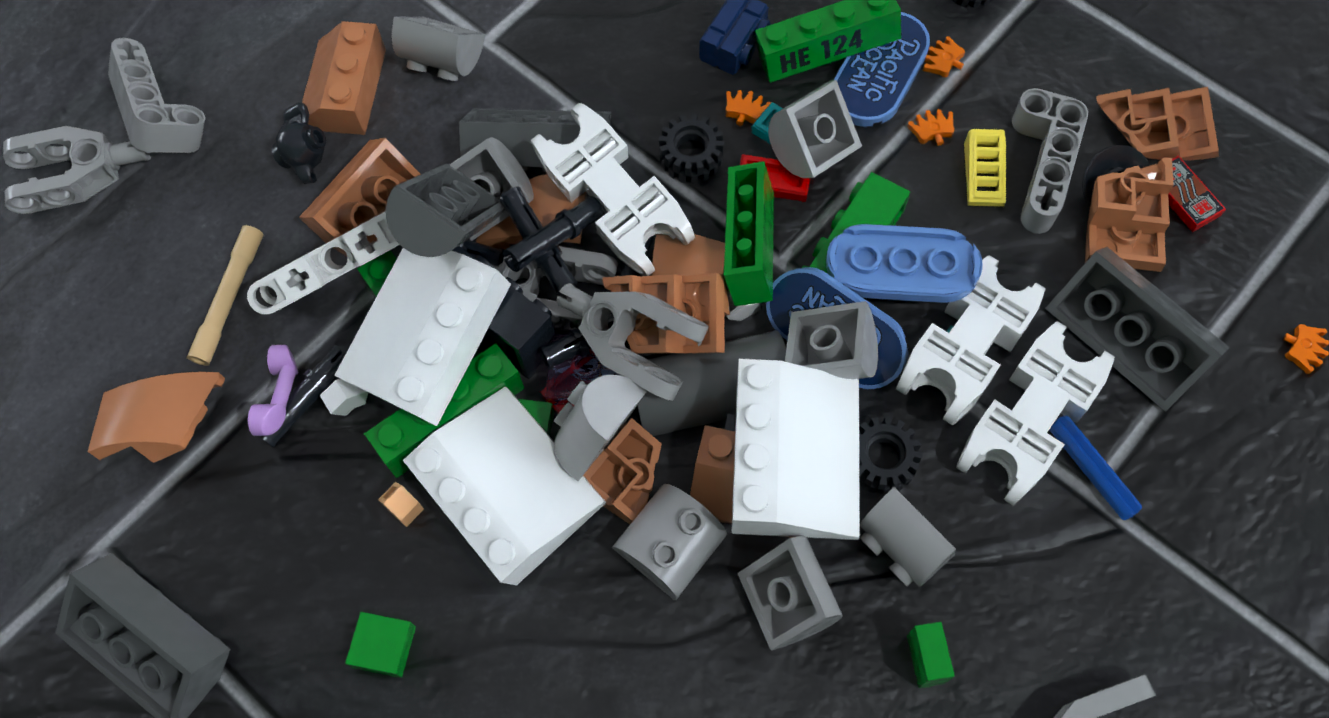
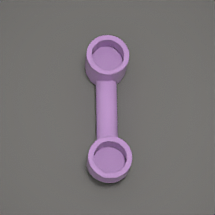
[248,345,298,436]

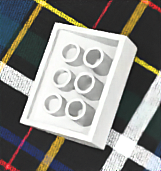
[334,248,511,426]
[731,359,860,540]
[403,386,606,585]

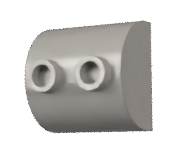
[392,17,485,81]
[769,80,862,178]
[450,137,534,241]
[785,301,878,379]
[554,375,647,481]
[612,484,727,600]
[860,487,956,587]
[737,536,843,651]

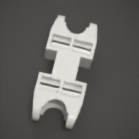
[531,103,695,276]
[247,211,400,314]
[896,255,1045,425]
[956,321,1115,506]

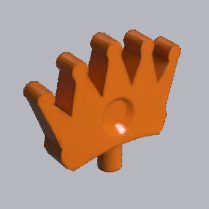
[923,36,965,77]
[725,90,771,126]
[907,109,955,146]
[1283,324,1329,374]

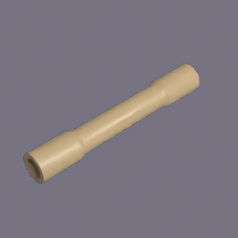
[187,225,264,366]

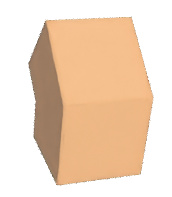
[378,482,424,527]

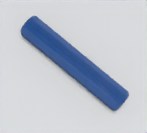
[1050,415,1142,520]

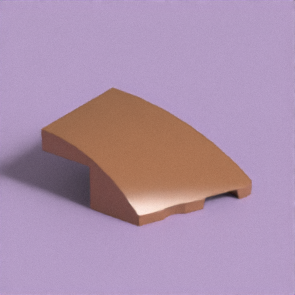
[1096,87,1219,161]
[1085,157,1173,272]
[476,174,587,250]
[652,234,730,316]
[603,273,725,354]
[88,372,225,463]
[583,418,662,524]

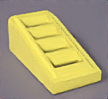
[964,129,1006,207]

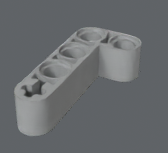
[108,38,205,153]
[1012,88,1088,234]

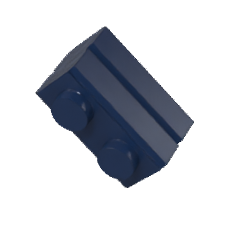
[699,0,771,75]

